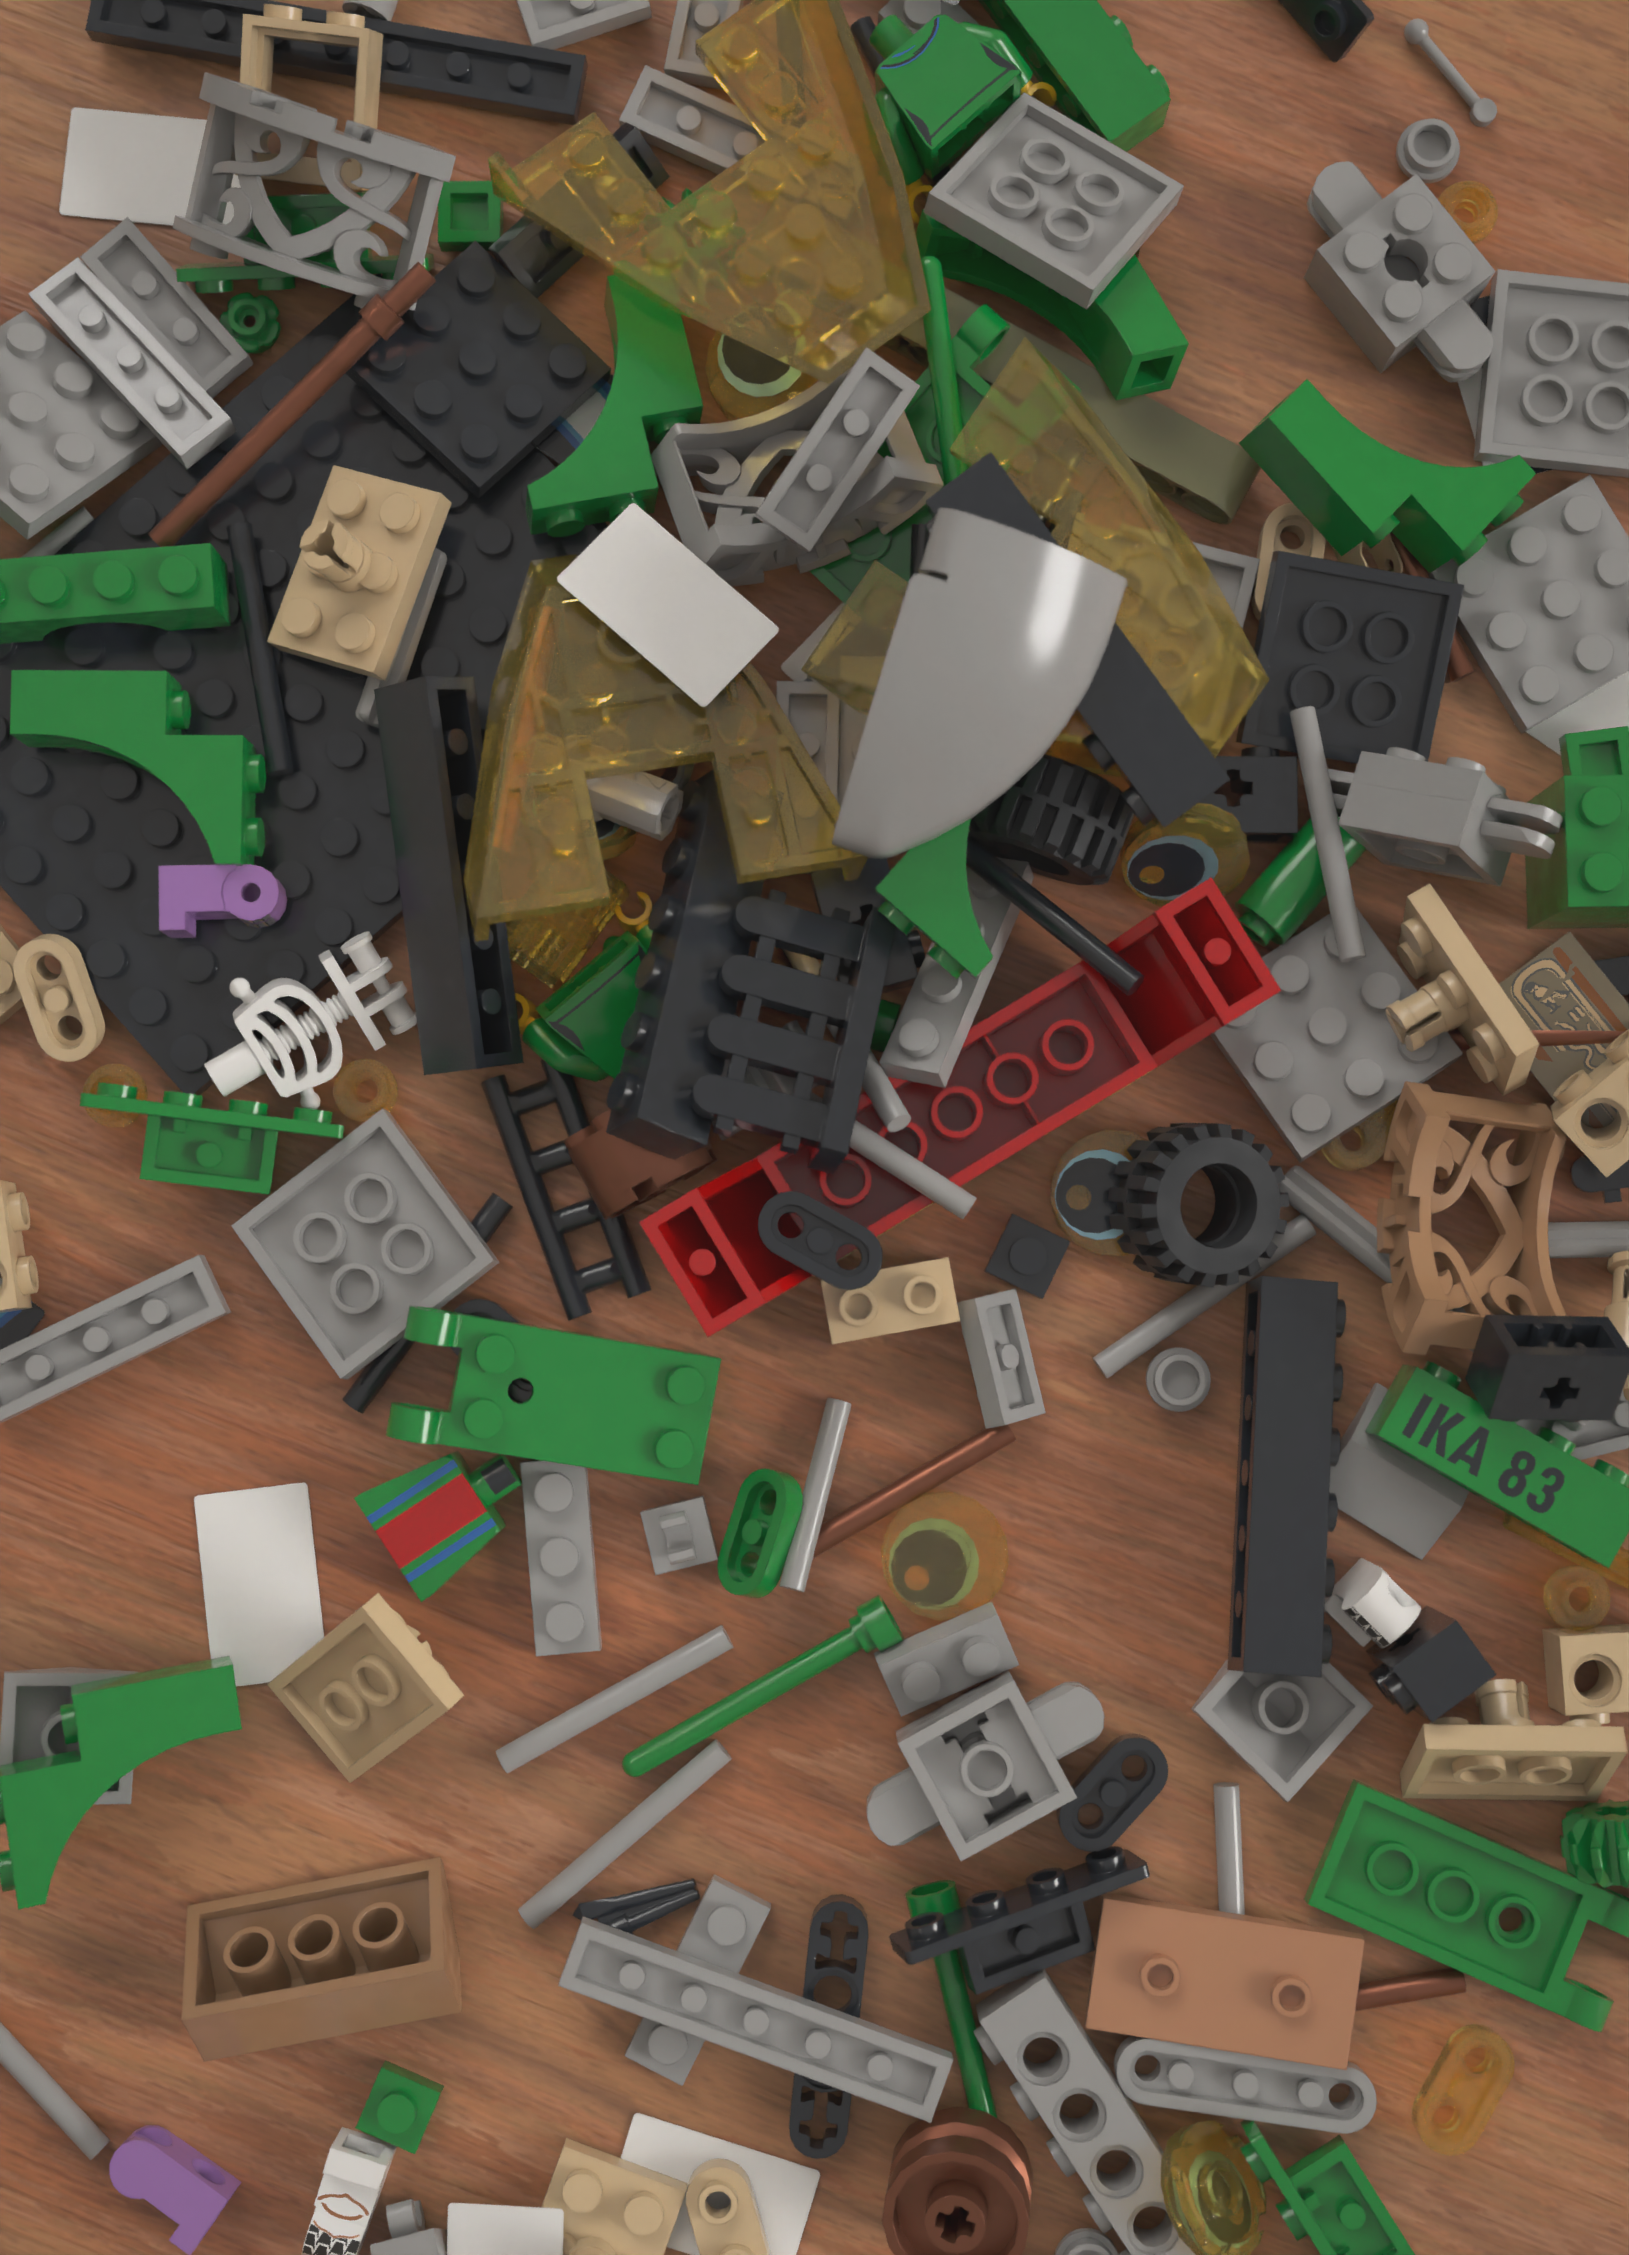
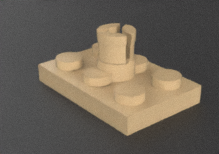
[267,465,452,681]
[1385,884,1539,1096]
[267,1593,464,1783]
[1400,1679,1628,1801]
[541,2138,688,2255]

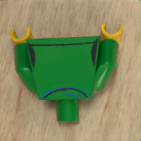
[869,14,1057,223]
[515,892,653,1082]

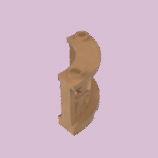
[1377,1081,1567,1355]

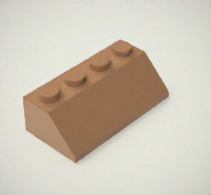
[182,1857,462,2062]

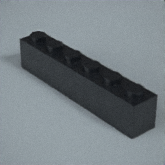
[924,451,1230,830]
[374,676,524,1075]
[606,765,783,1160]
[1227,1276,1346,1678]

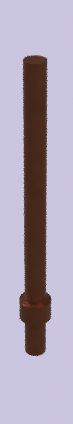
[149,261,436,547]

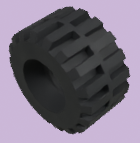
[968,754,1134,885]
[1108,1123,1289,1287]

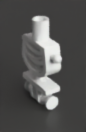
[204,931,417,1109]

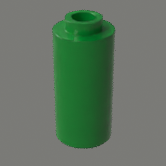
[1235,816,1366,946]

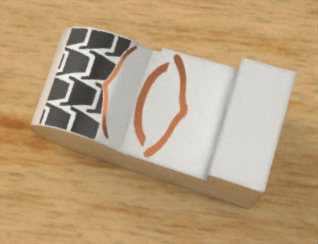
[1324,1558,1421,1648]
[302,2127,397,2255]

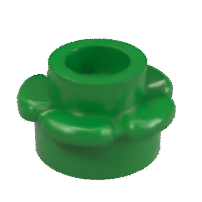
[219,292,281,354]

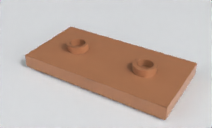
[1085,1893,1365,2070]

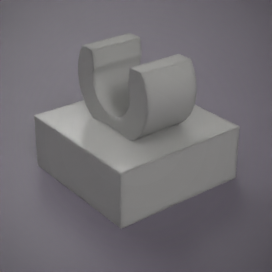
[640,1495,719,1575]
[370,2199,447,2255]

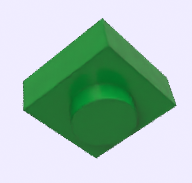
[438,181,503,252]
[1559,726,1629,775]
[355,2060,444,2154]

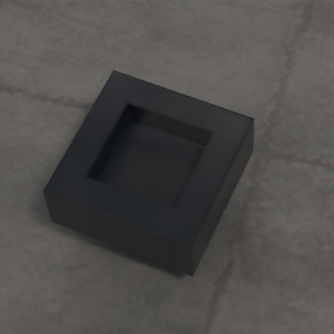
[984,1214,1070,1299]

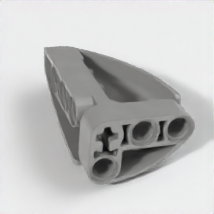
[832,508,1128,859]

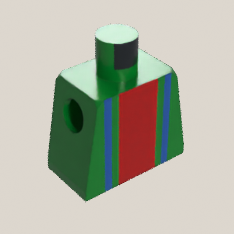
[354,1451,522,1602]

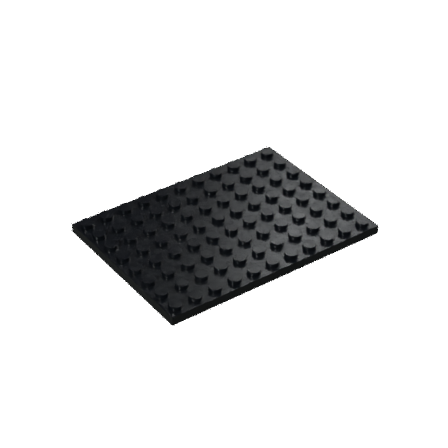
[0,274,670,1095]

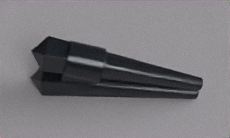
[573,1879,700,1935]

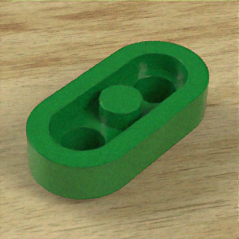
[717,1468,803,1598]

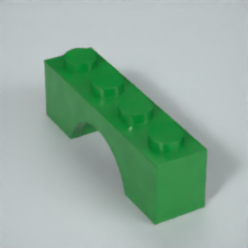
[0,543,231,644]

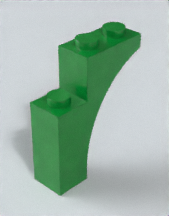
[909,209,1189,400]
[526,266,703,537]
[1239,379,1536,574]
[10,670,266,866]
[875,819,993,979]
[0,1656,242,1910]

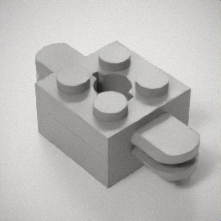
[1304,161,1496,382]
[1328,747,1563,886]
[866,1670,1104,1861]

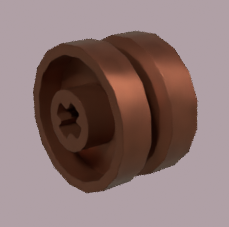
[882,2106,1033,2255]

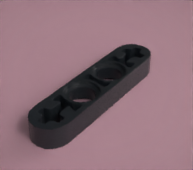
[789,1894,869,2159]

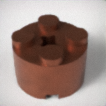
[564,1109,718,1220]

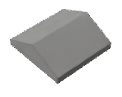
[1329,1383,1469,1560]
[1191,1659,1373,1802]
[0,1667,138,1804]

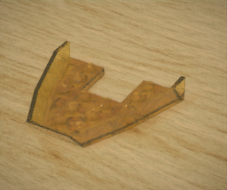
[488,0,931,384]
[801,337,1270,777]
[463,554,868,942]

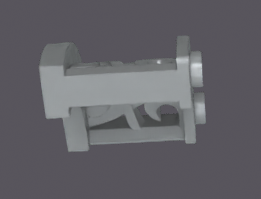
[173,72,456,311]
[651,356,944,586]

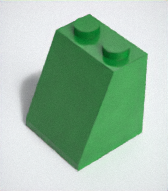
[1525,775,1629,929]

